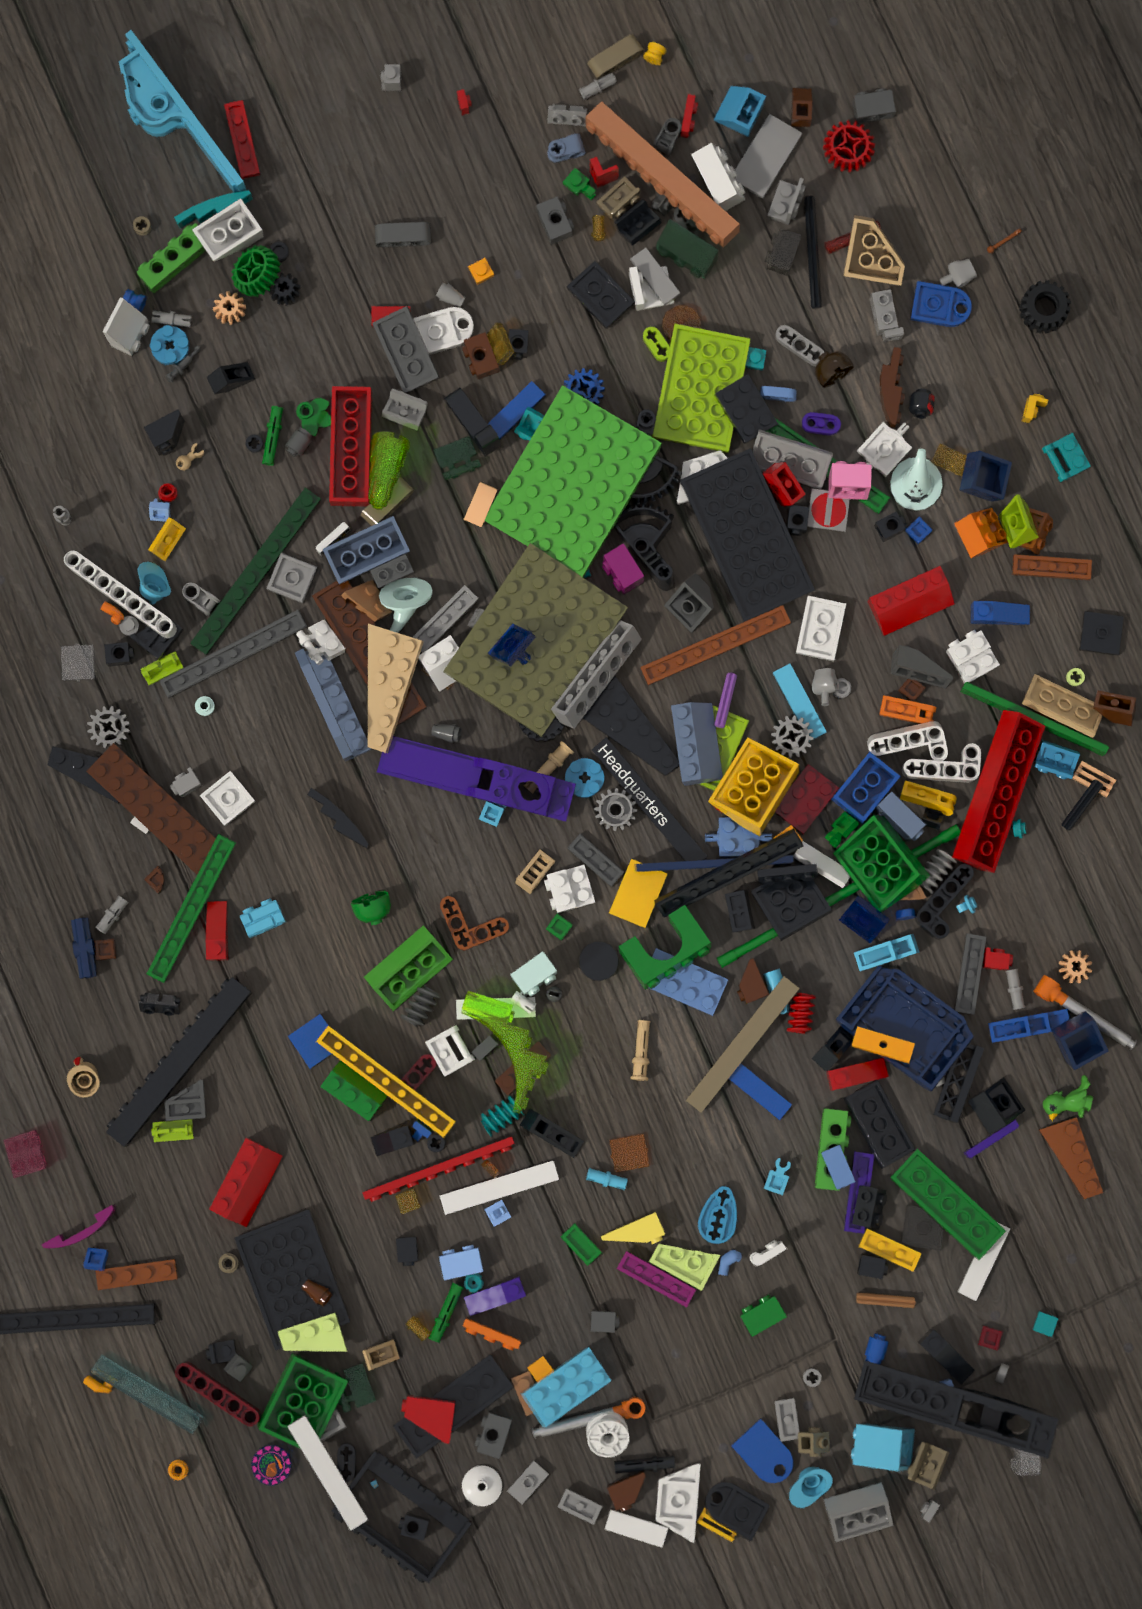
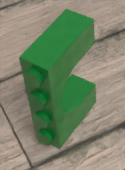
[619,905,711,990]

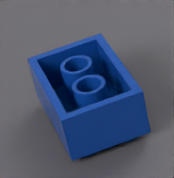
[831,752,900,824]

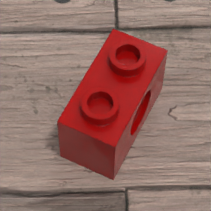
[762,462,805,506]

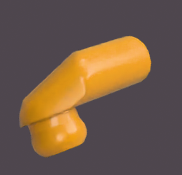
[83,1375,114,1393]

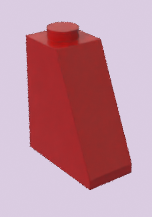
[401,1395,456,1444]

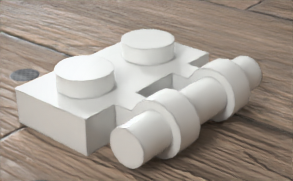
[296,619,345,665]

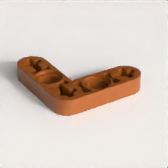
[440,896,509,951]

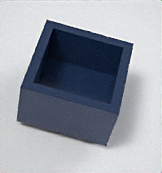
[959,451,1012,502]
[1051,1011,1109,1070]

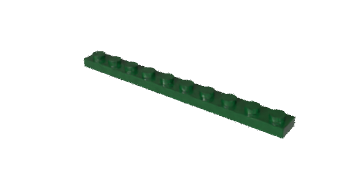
[190,487,321,656]

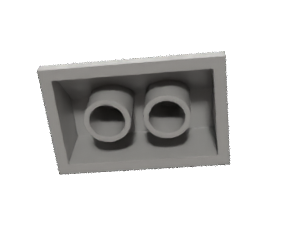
[824,1483,893,1542]

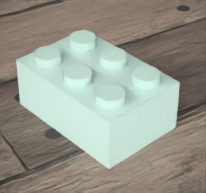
[510,952,557,997]

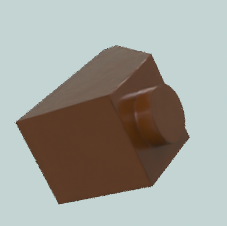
[1093,690,1136,726]
[737,958,769,1004]
[607,1471,645,1512]

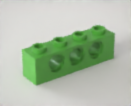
[137,223,206,294]
[814,1108,851,1191]

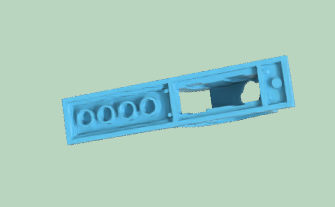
[119,30,247,193]

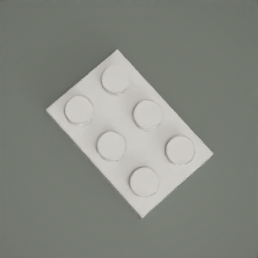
[796,596,846,662]

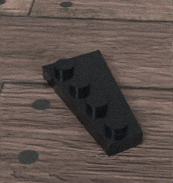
[47,746,119,804]

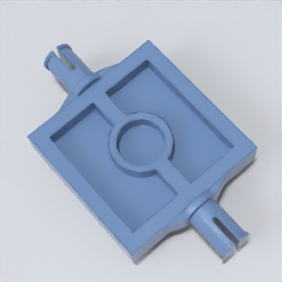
[705,817,772,858]

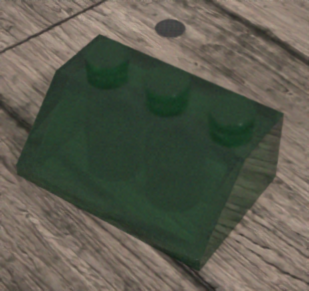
[656,219,719,279]

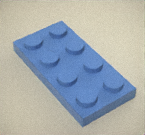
[640,948,728,1016]

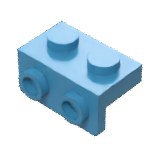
[1035,740,1080,779]

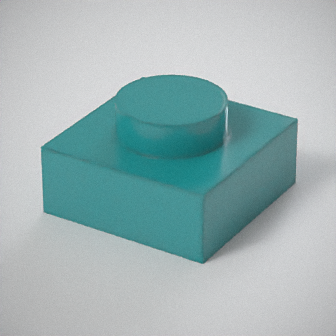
[745,347,766,371]

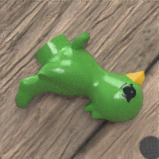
[1043,1075,1093,1121]

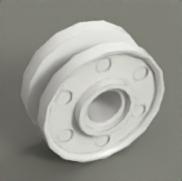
[586,1411,629,1457]

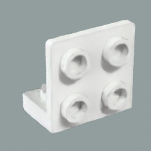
[629,266,674,311]

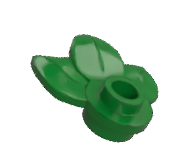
[296,398,331,436]

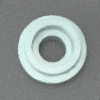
[195,696,215,716]

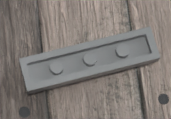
[412,585,479,653]

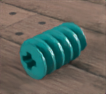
[481,1096,524,1137]

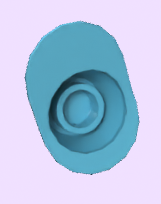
[138,562,171,605]
[789,1467,832,1508]

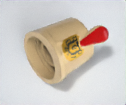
[67,1057,100,1097]

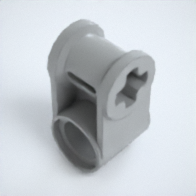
[182,583,220,617]

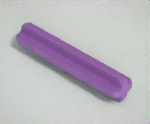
[714,673,737,728]

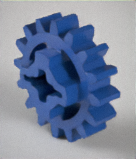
[564,368,605,406]

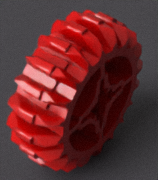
[823,120,875,173]

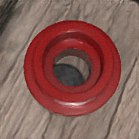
[158,483,178,502]

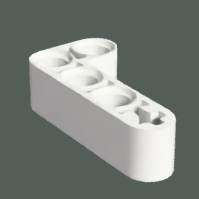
[867,721,948,761]
[901,743,981,783]

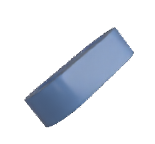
[760,386,797,402]

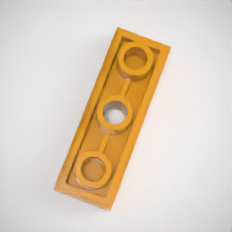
[852,1026,915,1064]

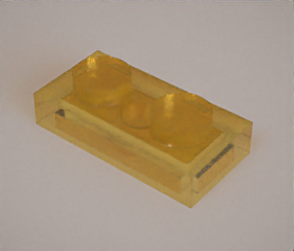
[486,322,514,365]
[931,443,967,477]

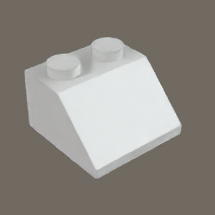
[418,635,459,692]

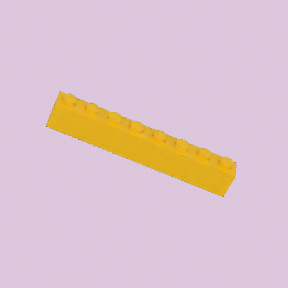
[316,1026,456,1138]

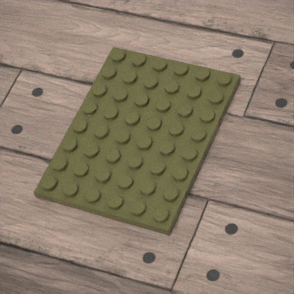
[443,543,628,737]

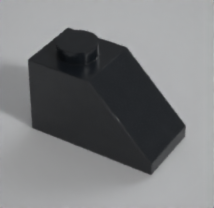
[207,362,255,394]
[812,1026,854,1072]
[371,1126,415,1157]

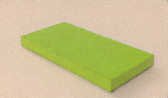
[699,705,749,791]

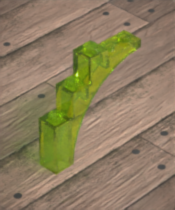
[461,991,549,1114]

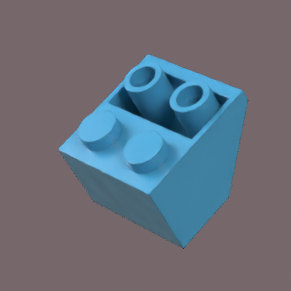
[714,86,766,137]

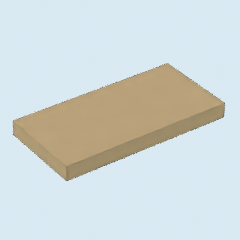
[1022,674,1102,738]

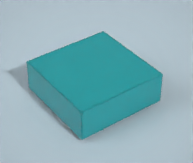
[1032,1311,1058,1337]

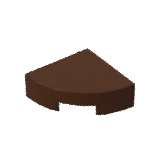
[144,866,164,894]

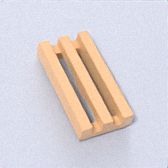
[1072,761,1116,797]

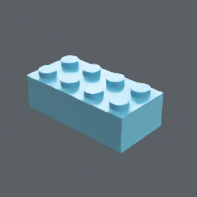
[521,1347,611,1427]

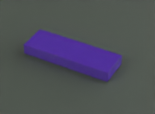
[963,1120,1019,1158]

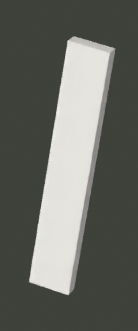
[440,1161,559,1215]
[288,1415,368,1530]

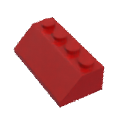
[867,566,955,636]
[209,1138,283,1227]

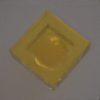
[395,1189,421,1214]

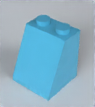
[851,1423,915,1471]

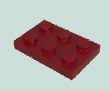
[775,764,839,834]

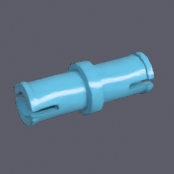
[586,1168,628,1190]

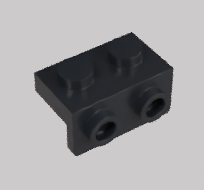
[614,199,662,246]
[852,1185,887,1230]

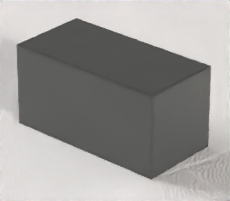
[472,1035,498,1061]

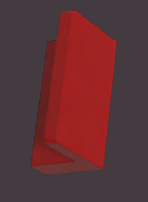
[590,157,619,188]

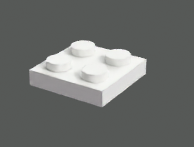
[200,771,256,826]

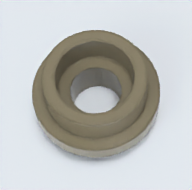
[218,1253,239,1273]

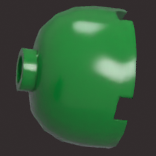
[351,890,391,925]

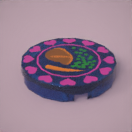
[252,1445,292,1485]

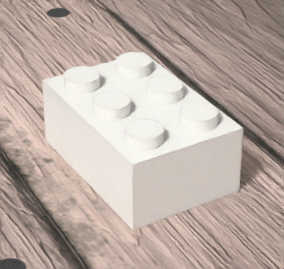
[691,143,746,211]

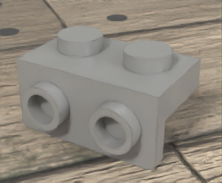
[381,389,428,430]

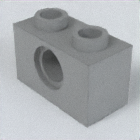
[870,289,898,336]

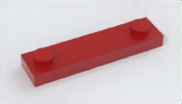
[224,100,260,179]

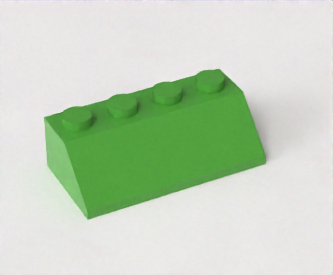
[364,925,453,1011]

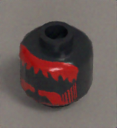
[909,388,935,419]

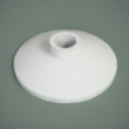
[462,1465,502,1506]

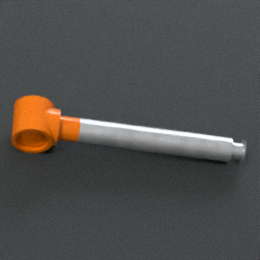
[1033,975,1137,1050]
[532,1397,646,1439]

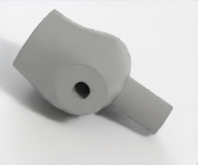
[939,258,977,288]
[812,668,839,706]

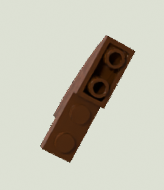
[880,347,905,429]

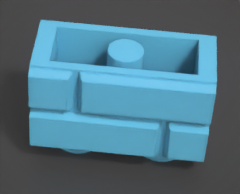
[240,898,286,938]

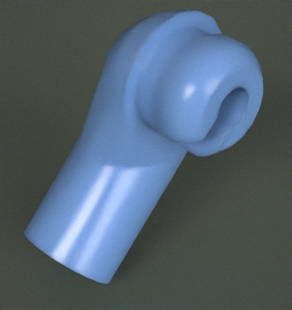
[718,1250,742,1276]

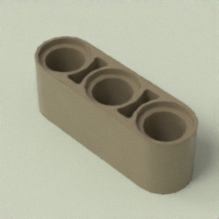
[587,34,644,80]
[360,476,414,526]

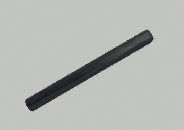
[804,196,822,309]

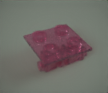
[3,1130,48,1178]

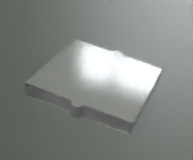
[61,644,95,682]

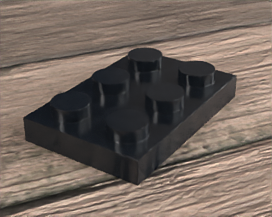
[567,261,635,329]
[714,374,778,444]

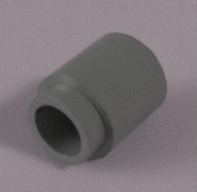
[285,427,313,457]

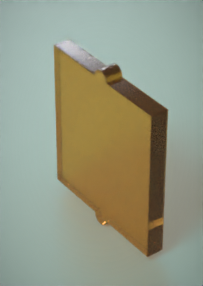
[609,1134,649,1173]

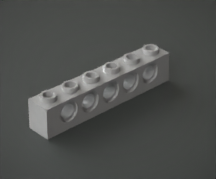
[551,620,642,729]

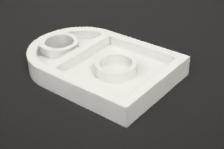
[413,307,473,355]

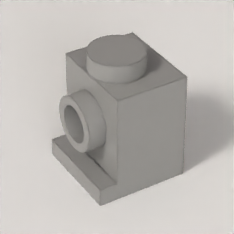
[381,64,401,91]
[170,767,202,798]

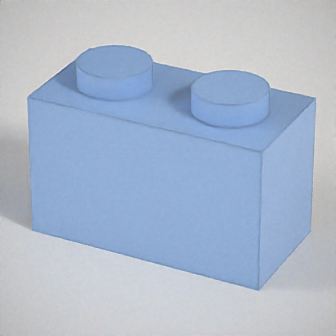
[439,1245,484,1280]

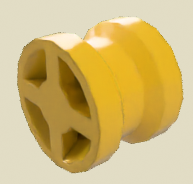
[643,42,666,65]

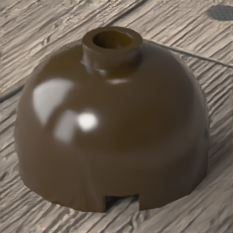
[815,351,854,388]

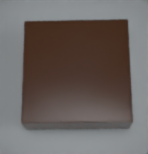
[898,679,926,702]
[94,939,117,961]

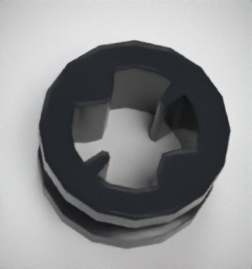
[245,435,263,453]

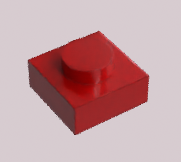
[457,89,472,115]

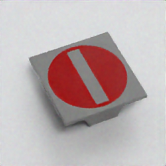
[807,489,850,532]

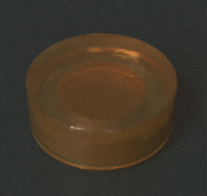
[481,1160,499,1179]

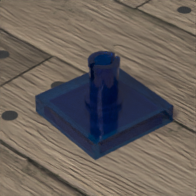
[488,624,536,667]
[839,895,890,943]

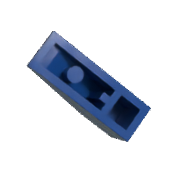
[971,601,1030,625]

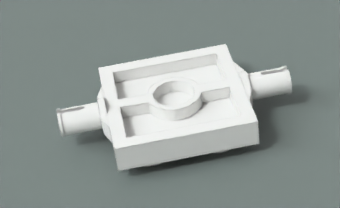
[857,422,912,477]

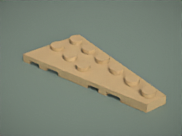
[368,624,424,753]

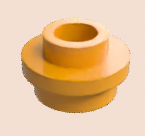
[168,1460,188,1480]

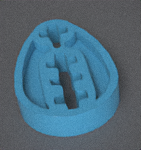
[698,1186,737,1244]

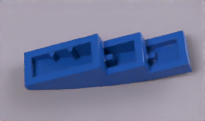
[988,1009,1070,1043]

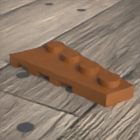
[1039,1117,1103,1199]

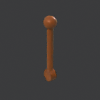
[987,228,1022,253]

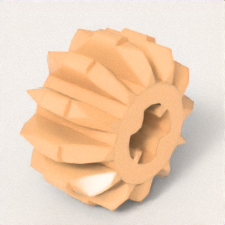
[213,291,246,325]
[1058,950,1092,984]

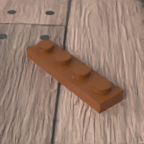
[1012,554,1092,580]
[96,1259,178,1290]

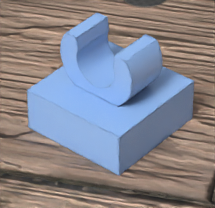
[149,499,170,522]
[484,1200,511,1227]

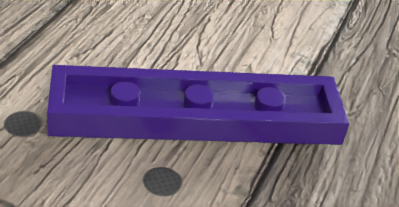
[844,1152,874,1234]

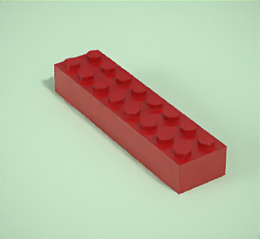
[952,710,1045,873]

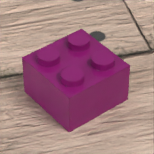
[602,543,644,595]

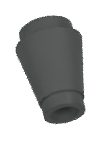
[431,724,462,743]

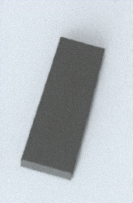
[567,834,624,887]

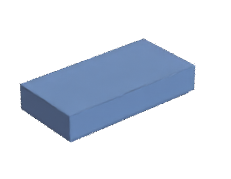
[821,1145,855,1190]

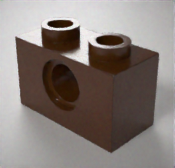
[462,332,499,380]

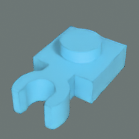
[763,1158,791,1195]

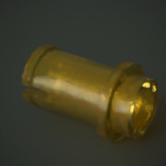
[591,215,606,241]
[405,1316,431,1341]

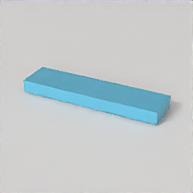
[773,664,827,742]

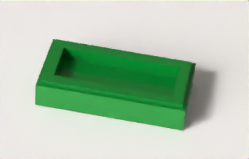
[561,1223,602,1266]

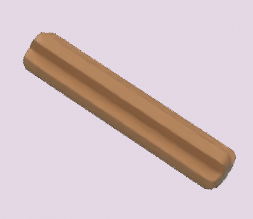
[856,1292,915,1308]

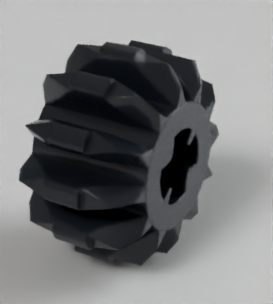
[268,272,301,306]

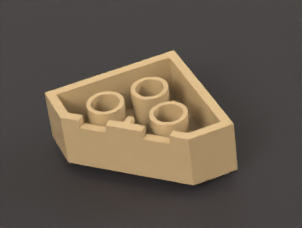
[844,215,905,286]

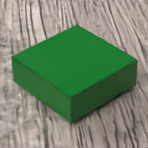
[546,913,573,941]

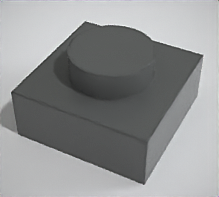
[224,1353,253,1382]

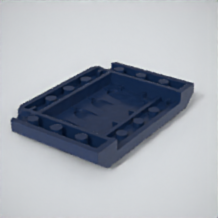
[836,966,974,1092]

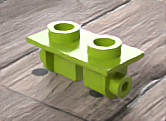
[141,651,184,685]
[152,1119,194,1142]

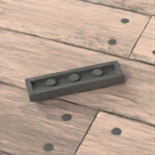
[954,933,986,1015]

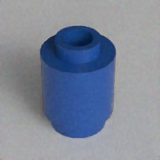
[865,1333,889,1365]

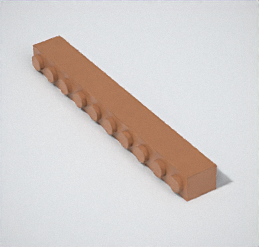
[585,101,740,247]

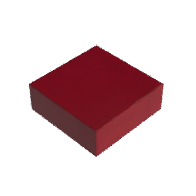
[978,1325,1003,1351]

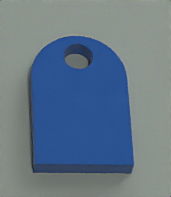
[910,281,971,327]
[731,1418,793,1483]

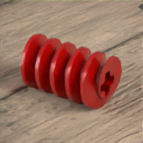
[787,992,816,1034]

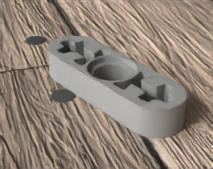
[775,325,824,366]

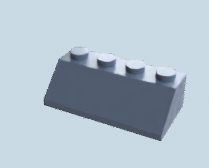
[323,516,410,584]
[671,702,723,786]

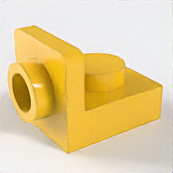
[1022,394,1048,423]

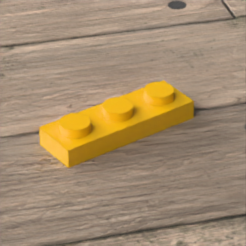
[858,1228,921,1272]

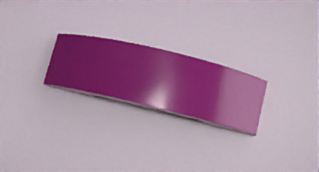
[41,1205,116,1248]

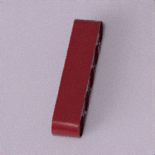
[175,1362,261,1426]

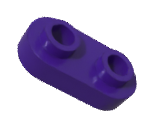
[802,412,841,435]

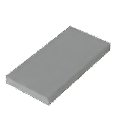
[734,114,802,199]
[752,430,833,490]

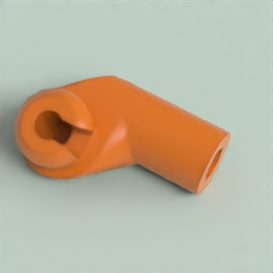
[100,601,124,625]

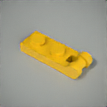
[900,780,957,816]

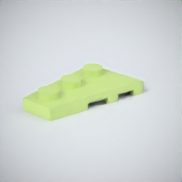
[649,1244,720,1291]
[278,1313,347,1352]

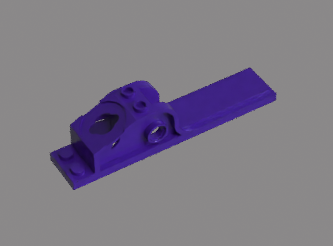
[377,736,576,822]

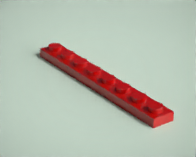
[362,1137,515,1202]

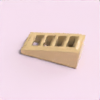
[515,850,555,894]

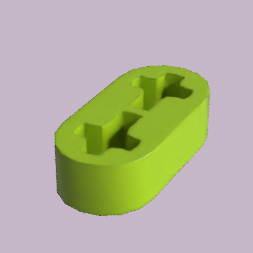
[643,327,670,362]

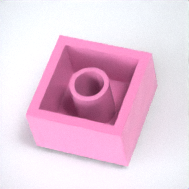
[828,461,871,500]

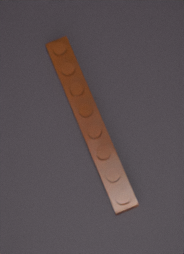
[640,605,791,686]

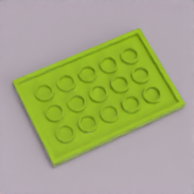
[652,324,750,453]

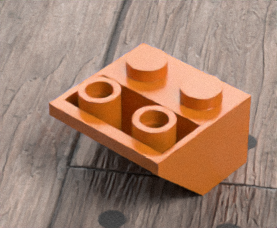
[954,508,1008,558]

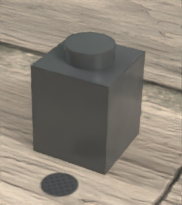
[591,1310,619,1333]

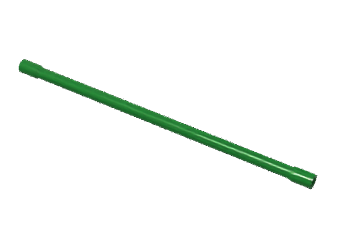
[716,824,961,968]

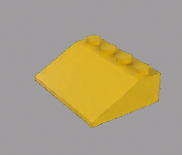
[708,737,799,836]

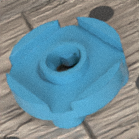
[150,325,189,365]
[565,758,604,798]

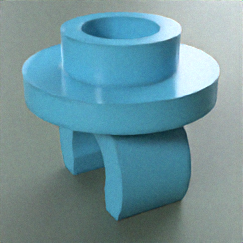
[956,895,977,914]

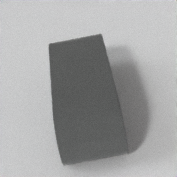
[375,222,431,247]

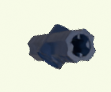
[71,917,97,979]

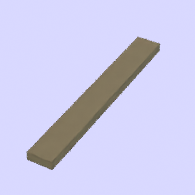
[686,976,800,1113]

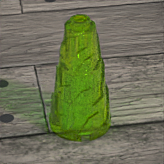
[368,432,410,510]

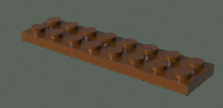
[312,581,427,727]
[86,743,216,874]

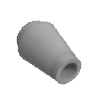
[436,282,466,307]

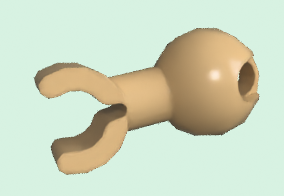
[176,443,204,470]

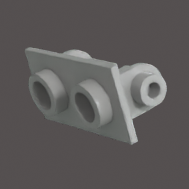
[548,104,587,126]

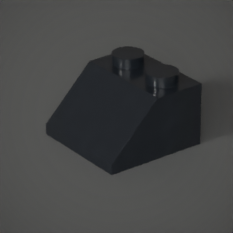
[144,409,185,456]
[968,1077,1025,1134]

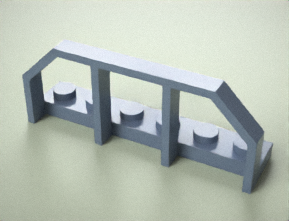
[295,646,372,762]

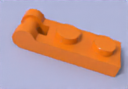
[879,695,937,724]

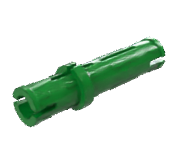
[262,406,283,466]
[429,1283,464,1343]

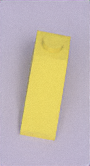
[601,1212,665,1244]

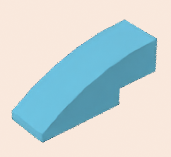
[854,934,920,971]

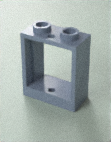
[874,792,925,842]

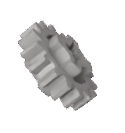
[87,706,130,749]
[771,715,814,758]

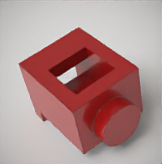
[982,947,1013,971]

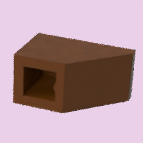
[791,88,812,127]

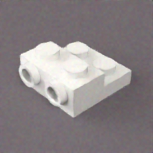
[946,630,1000,683]
[544,865,595,913]

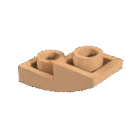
[464,482,498,527]

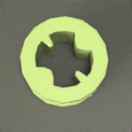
[1066,668,1085,686]

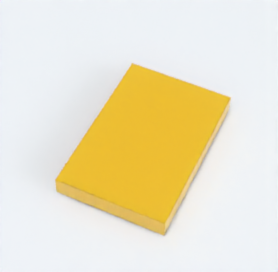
[609,859,668,928]

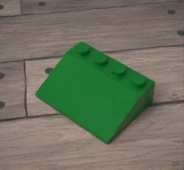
[833,815,930,914]
[257,1352,348,1449]

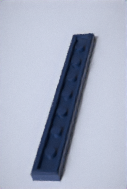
[634,855,794,872]

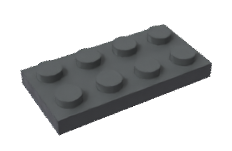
[372,306,440,393]

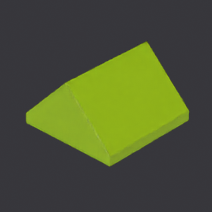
[999,494,1039,548]

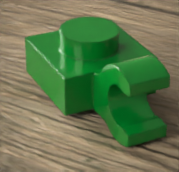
[563,168,596,200]
[825,811,859,848]

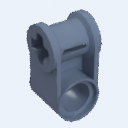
[547,134,586,163]

